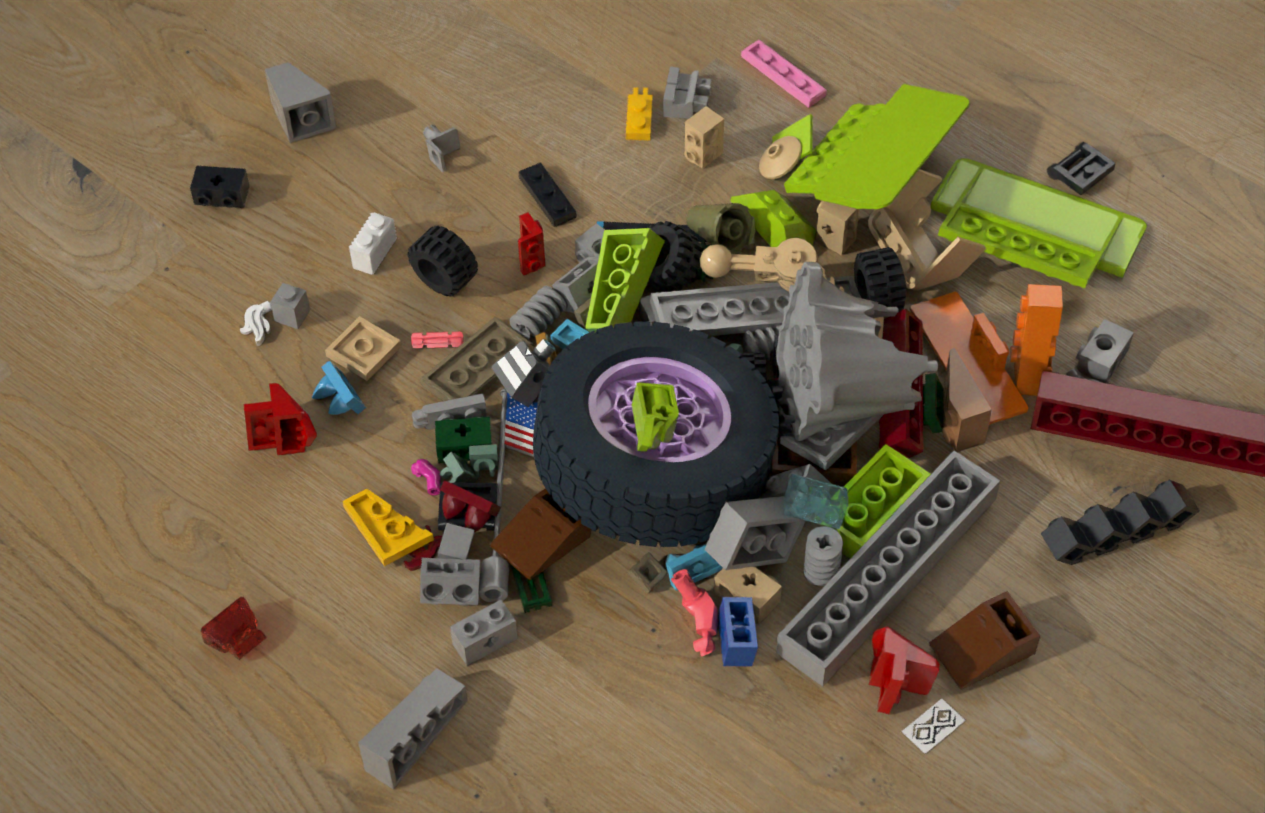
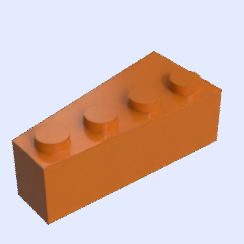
[1009,284,1063,396]

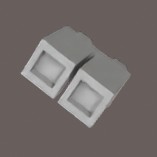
[663,67,711,119]

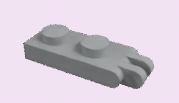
[412,394,487,430]

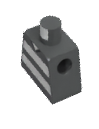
[491,339,556,408]

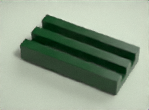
[510,564,552,613]

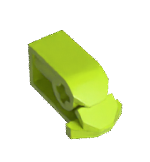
[632,382,679,452]

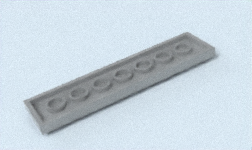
[650,276,861,336]

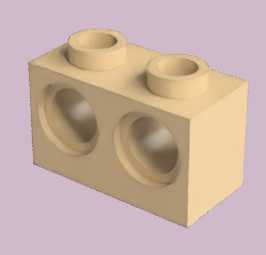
[685,106,724,169]

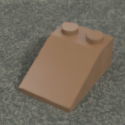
[942,348,992,452]

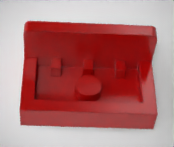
[518,212,546,276]

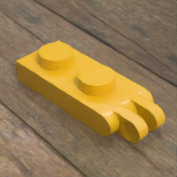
[626,87,653,140]

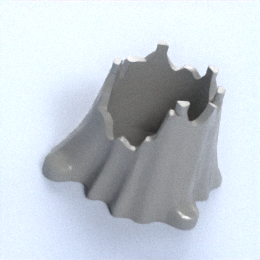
[776,262,938,441]

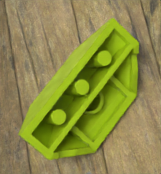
[730,190,817,247]

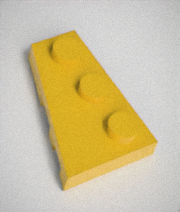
[342,489,434,566]

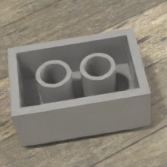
[704,496,808,570]

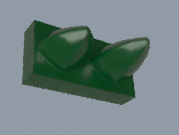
[923,372,944,434]

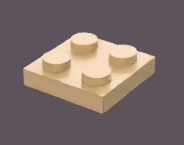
[325,316,401,381]

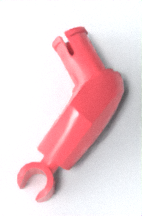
[671,569,718,656]

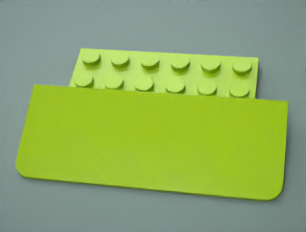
[784,84,970,209]
[930,158,1147,288]

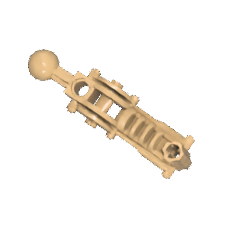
[700,238,884,339]

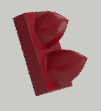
[440,480,501,533]

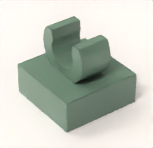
[469,444,499,477]
[440,452,478,483]

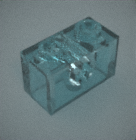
[784,474,848,529]

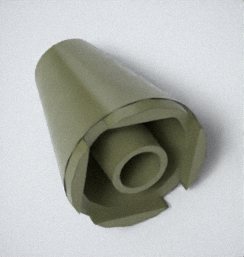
[686,203,755,254]

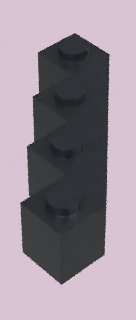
[1041,479,1200,565]

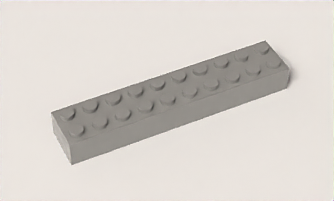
[776,451,1000,687]

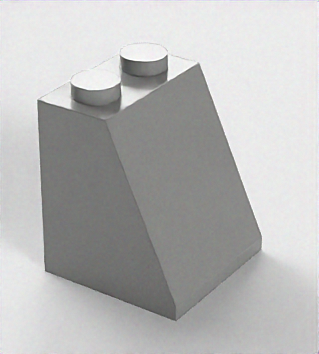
[265,62,336,143]

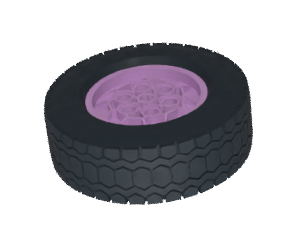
[533,321,779,547]

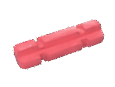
[411,331,464,348]

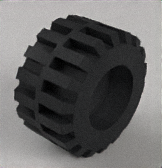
[647,221,702,292]
[407,226,478,296]
[854,247,906,312]

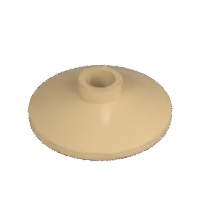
[759,136,802,179]

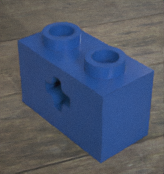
[718,597,758,666]

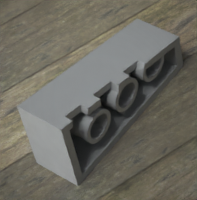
[358,668,467,790]

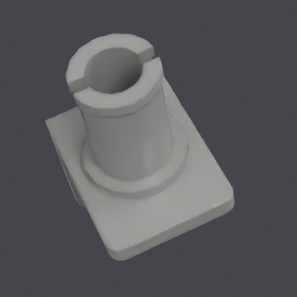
[423,124,460,172]

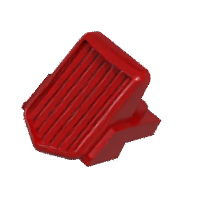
[243,383,317,455]
[869,627,940,715]

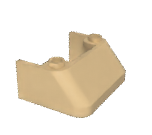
[868,169,986,291]

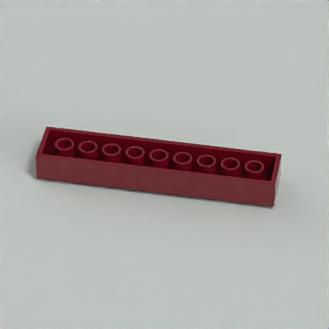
[1030,371,1265,477]

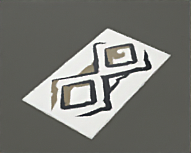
[902,699,965,754]

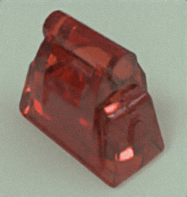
[201,596,266,660]

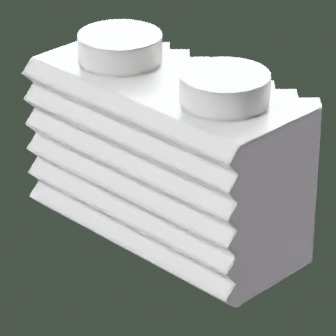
[349,212,397,275]

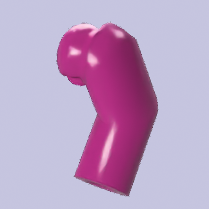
[411,459,441,496]

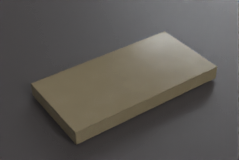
[420,316,534,401]

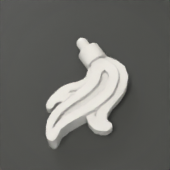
[240,301,272,346]

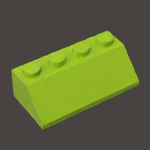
[816,444,931,559]

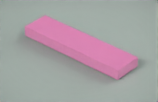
[741,40,827,108]

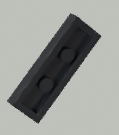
[519,162,576,227]

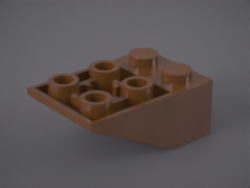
[490,488,592,580]
[929,591,1040,690]

